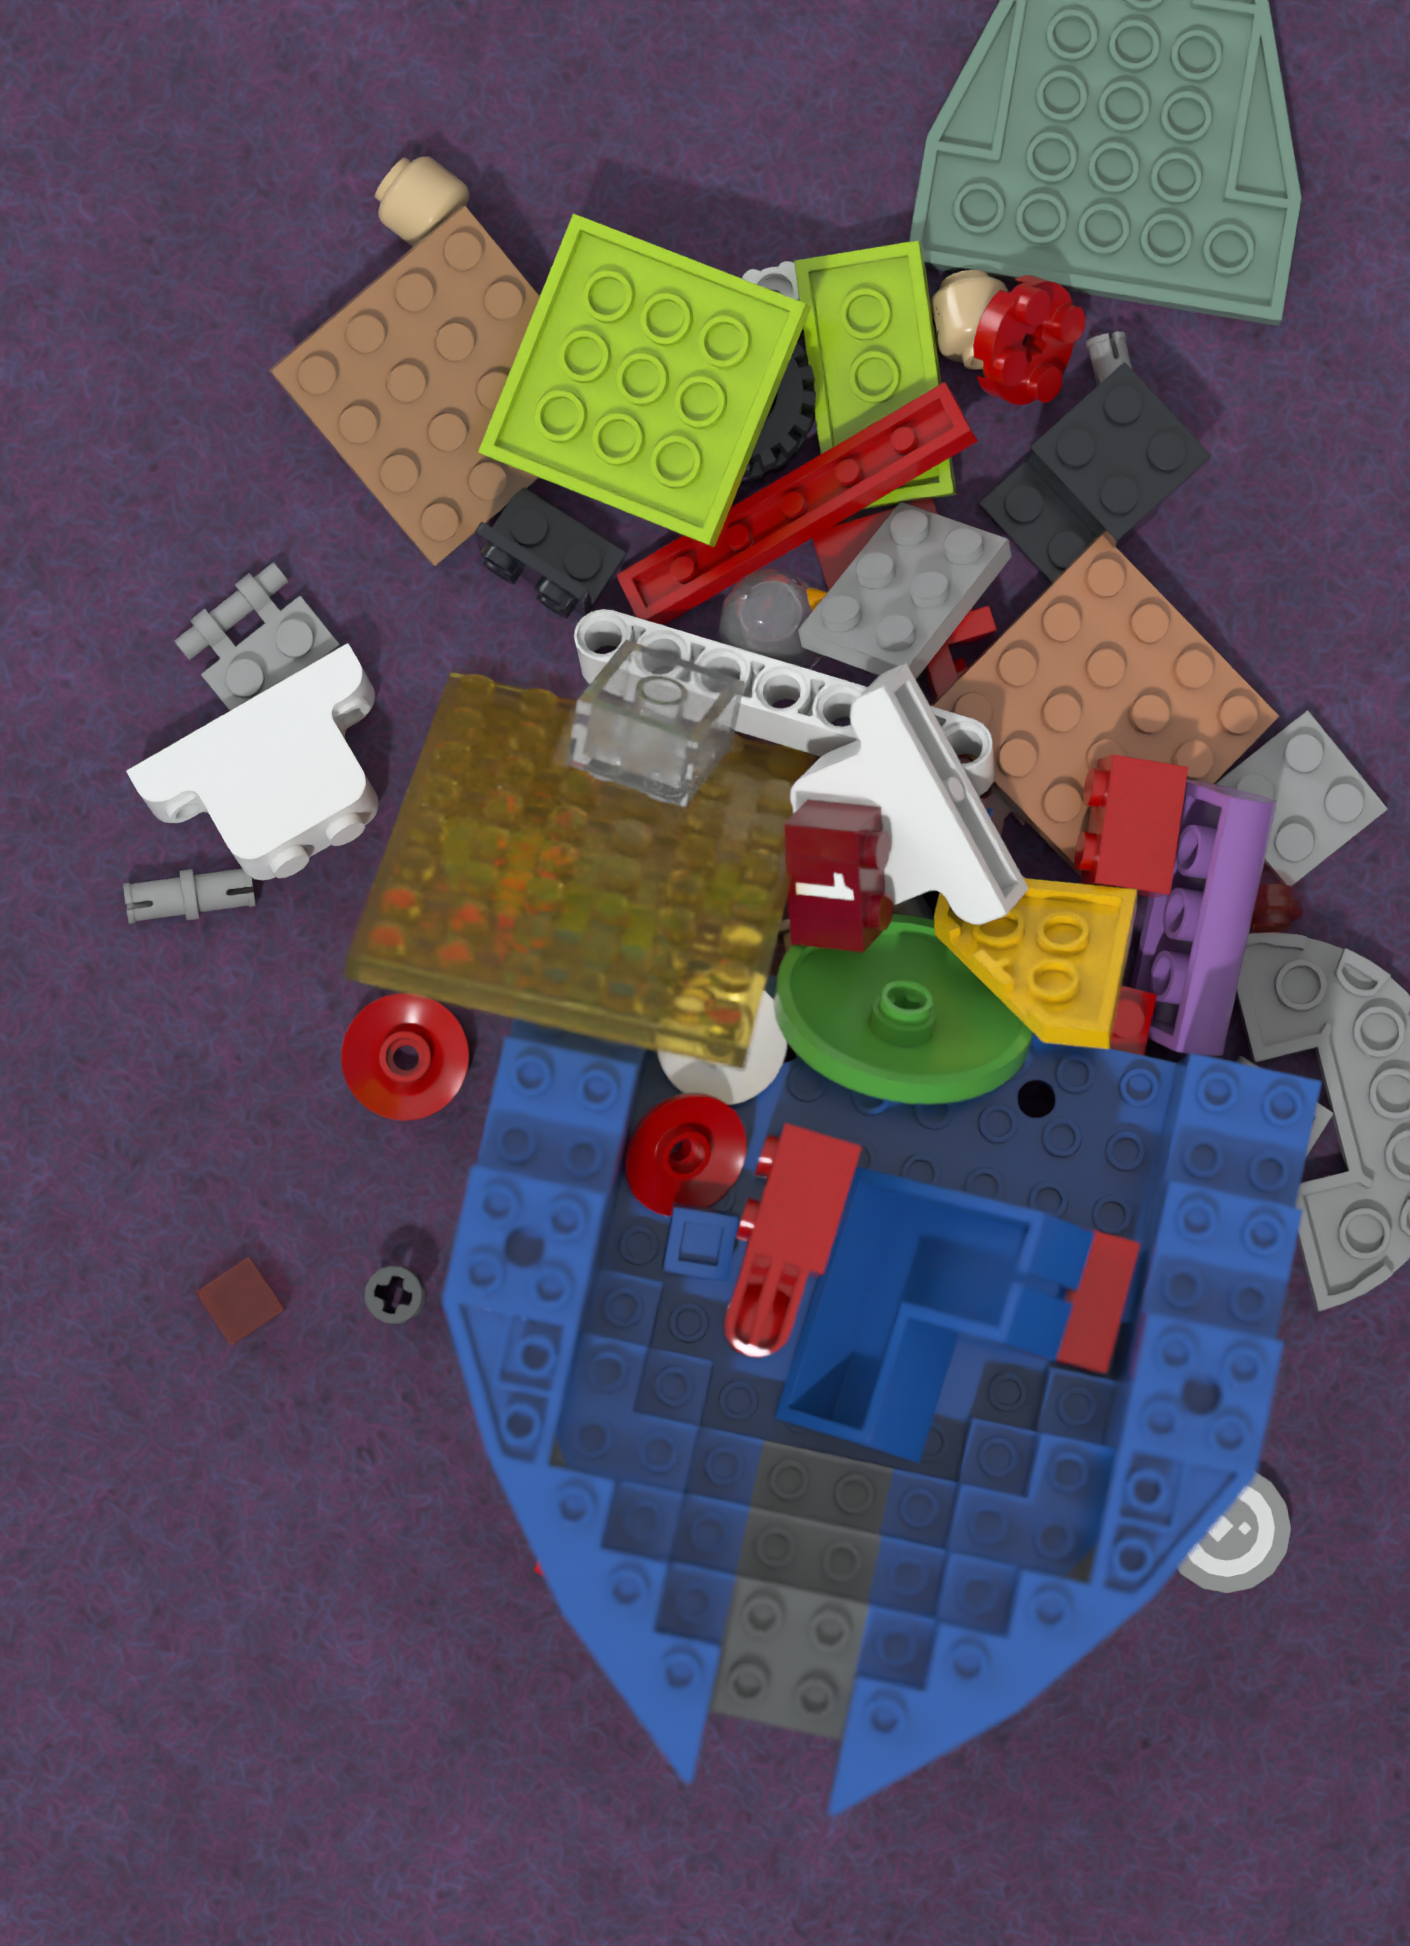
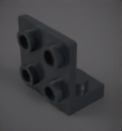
[474,487,627,619]

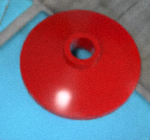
[341,993,469,1121]
[623,1093,747,1216]

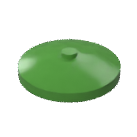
[774,914,1034,1104]

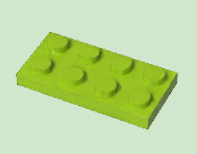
[794,240,957,509]

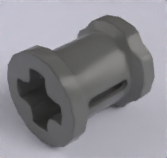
[364,1266,425,1324]

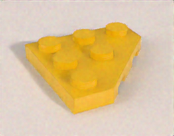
[934,878,1137,1049]

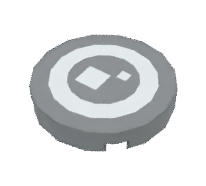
[1177,1472,1291,1593]

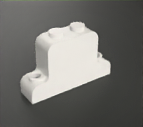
[126,643,378,880]
[790,663,1029,924]

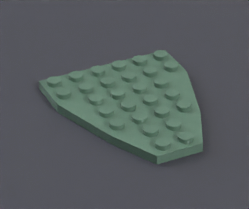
[909,0,1301,326]

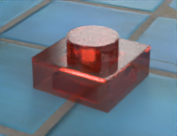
[195,1257,286,1346]

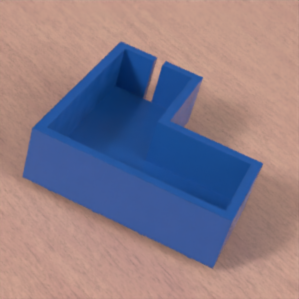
[775,1166,1095,1463]

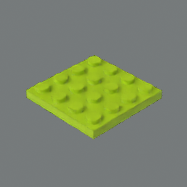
[478,213,811,547]

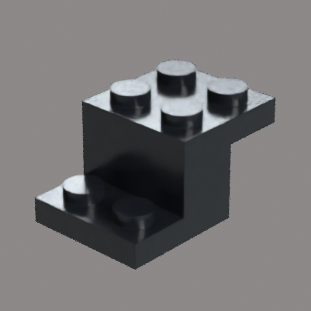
[978,362,1212,584]

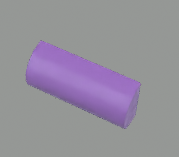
[1130,779,1277,1056]

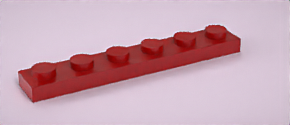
[616,382,978,625]

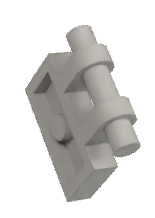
[174,562,341,711]

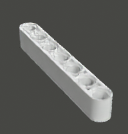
[574,609,995,796]

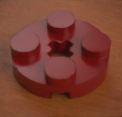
[973,275,1085,405]

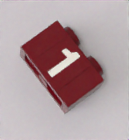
[784,799,893,953]

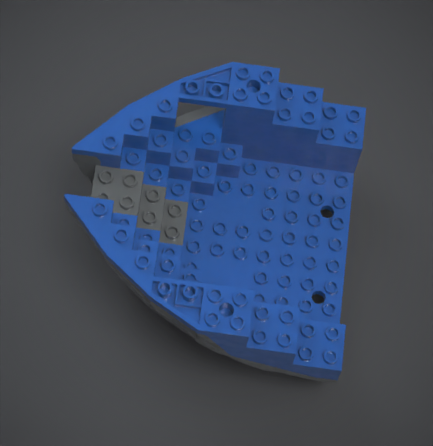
[442,912,1322,1816]

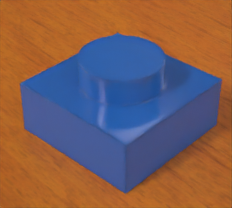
[662,1203,739,1281]

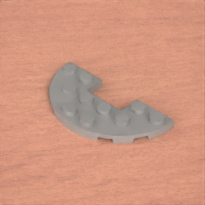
[1236,932,1410,1312]

